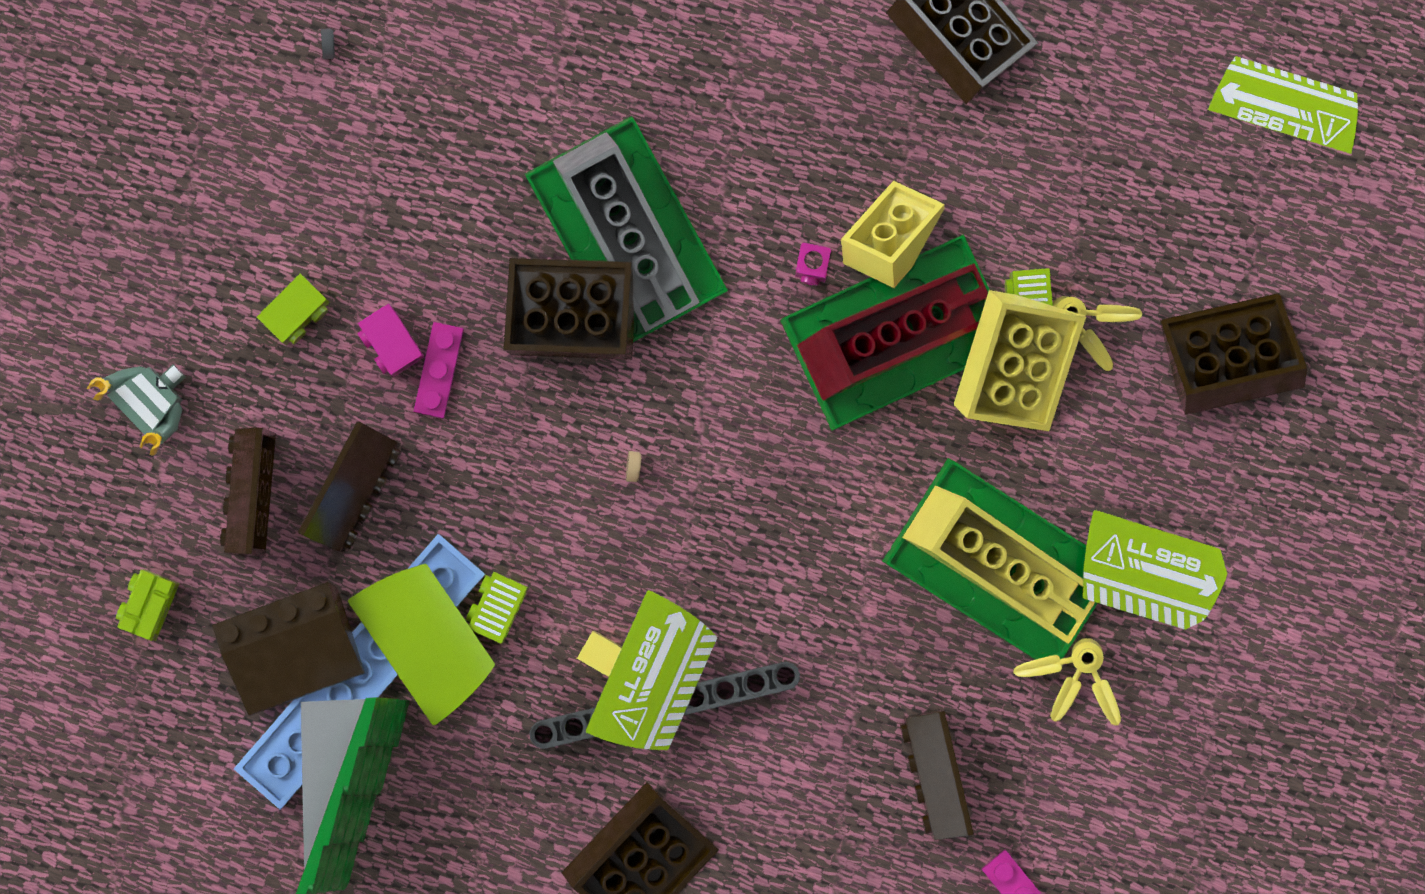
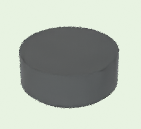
[321,28,335,59]

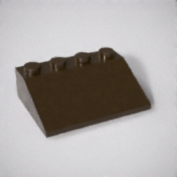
[886,0,1038,104]
[503,258,634,360]
[1160,293,1307,415]
[298,421,402,552]
[220,427,276,556]
[212,582,365,716]
[561,782,719,894]

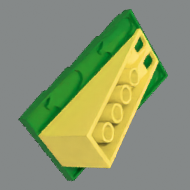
[882,458,1098,660]

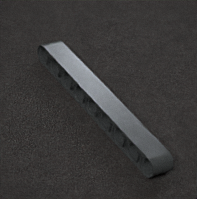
[530,662,800,749]

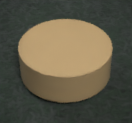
[625,451,641,483]

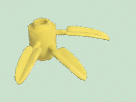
[1053,296,1142,371]
[1013,638,1121,726]

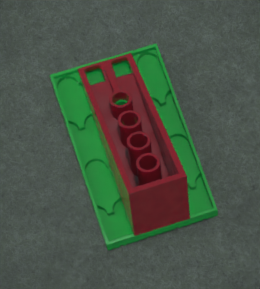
[780,234,990,431]

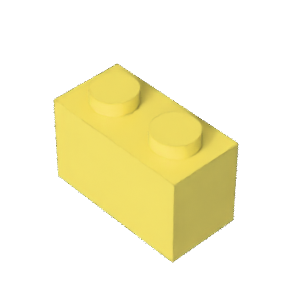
[577,631,622,677]

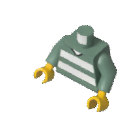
[87,364,186,456]

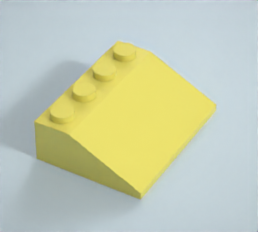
[954,290,1086,431]

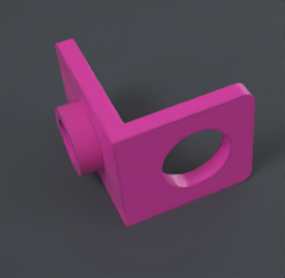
[795,243,831,286]

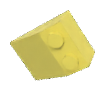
[841,181,945,288]

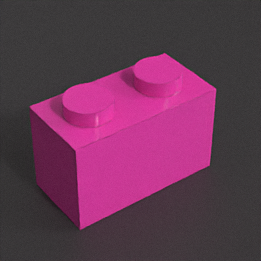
[357,303,425,377]

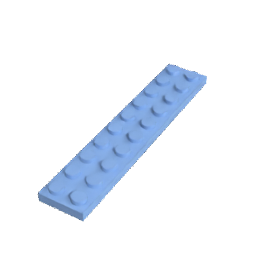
[234,534,486,810]

